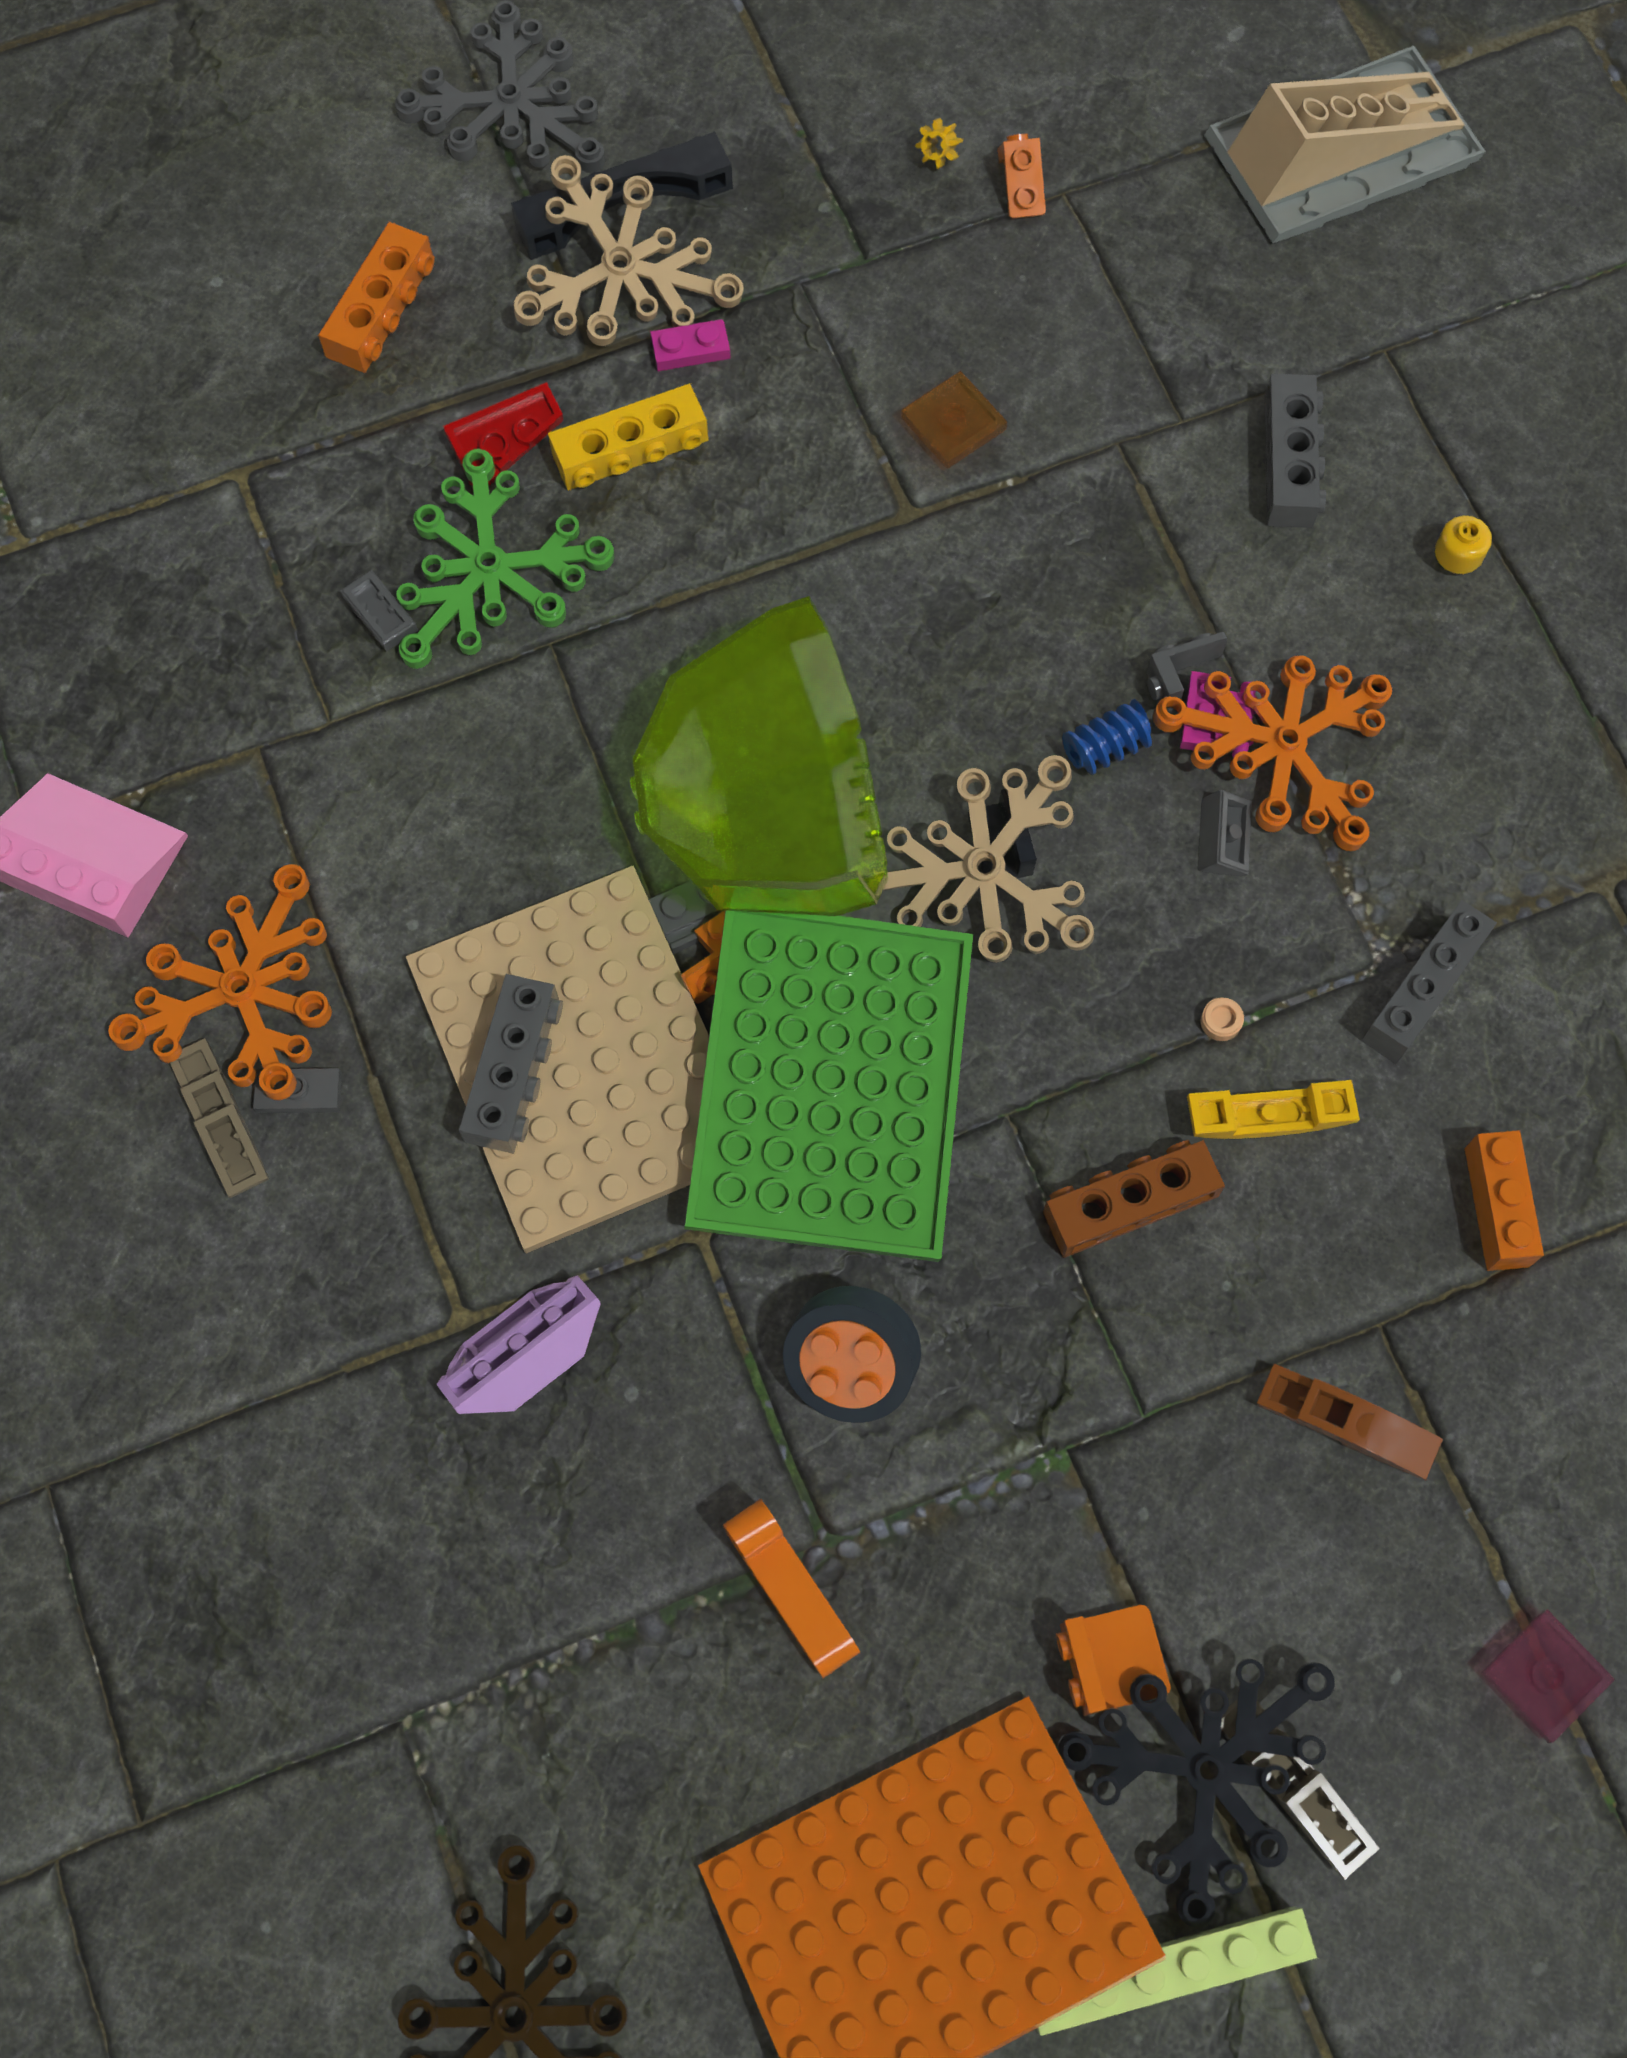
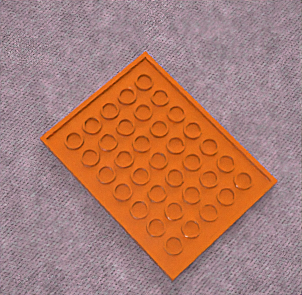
[698,1696,1166,2058]

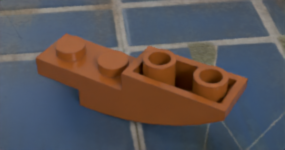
[1257,1363,1443,1481]

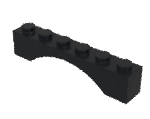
[511,132,733,260]

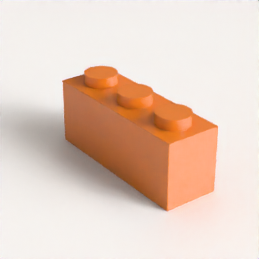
[1465,1130,1544,1271]

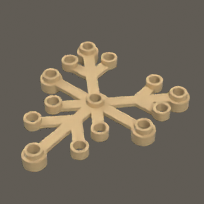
[514,155,743,346]
[847,755,1094,962]

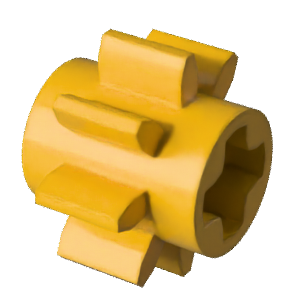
[915,118,963,168]

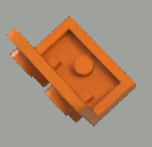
[1056,1605,1171,1716]

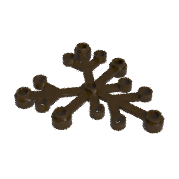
[398,1845,628,2058]

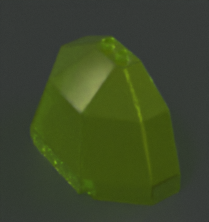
[630,596,888,916]

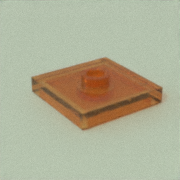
[901,371,1008,469]

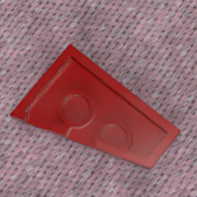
[443,382,564,489]

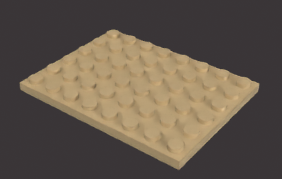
[405,866,709,1253]

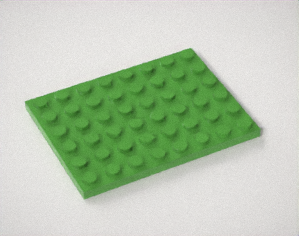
[684,900,973,1262]

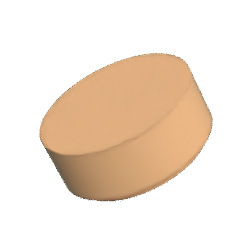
[1200,998,1244,1041]

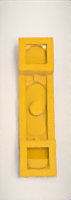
[1187,1080,1360,1139]

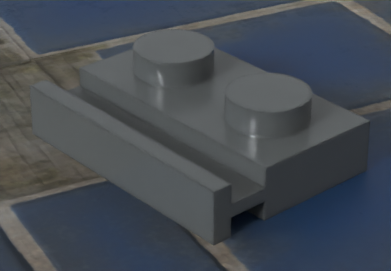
[648,867,738,954]

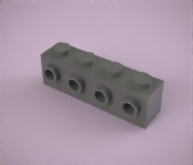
[459,974,563,1154]

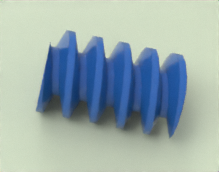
[1062,699,1152,775]

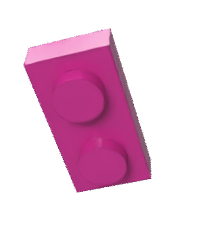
[650,319,731,371]

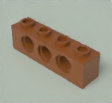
[1043,1140,1225,1258]

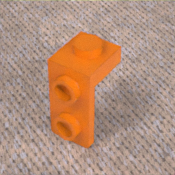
[998,134,1046,219]

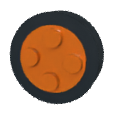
[783,1286,921,1423]

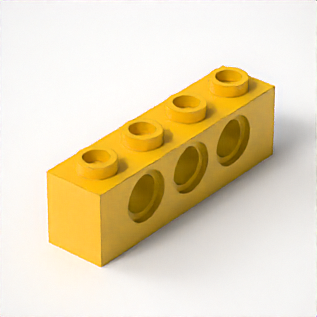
[548,383,709,491]

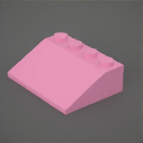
[0,773,188,938]

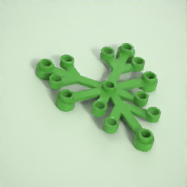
[397,449,614,669]

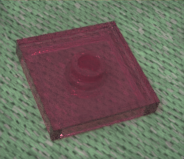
[1481,1609,1615,1744]

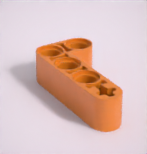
[723,1499,860,1679]

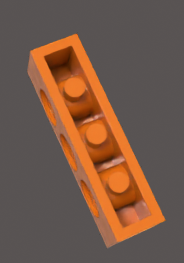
[318,222,435,373]

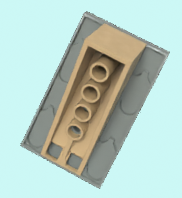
[1205,46,1486,243]

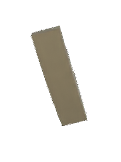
[170,1038,269,1198]
[1221,1699,1380,1879]

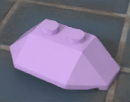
[437,1275,601,1414]

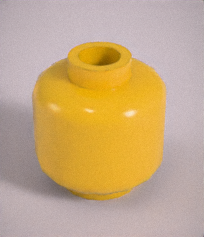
[1435,515,1492,574]

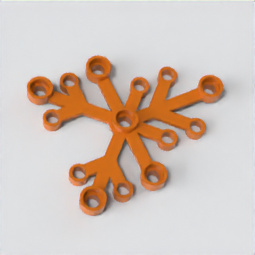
[1153,656,1392,851]
[108,864,332,1100]

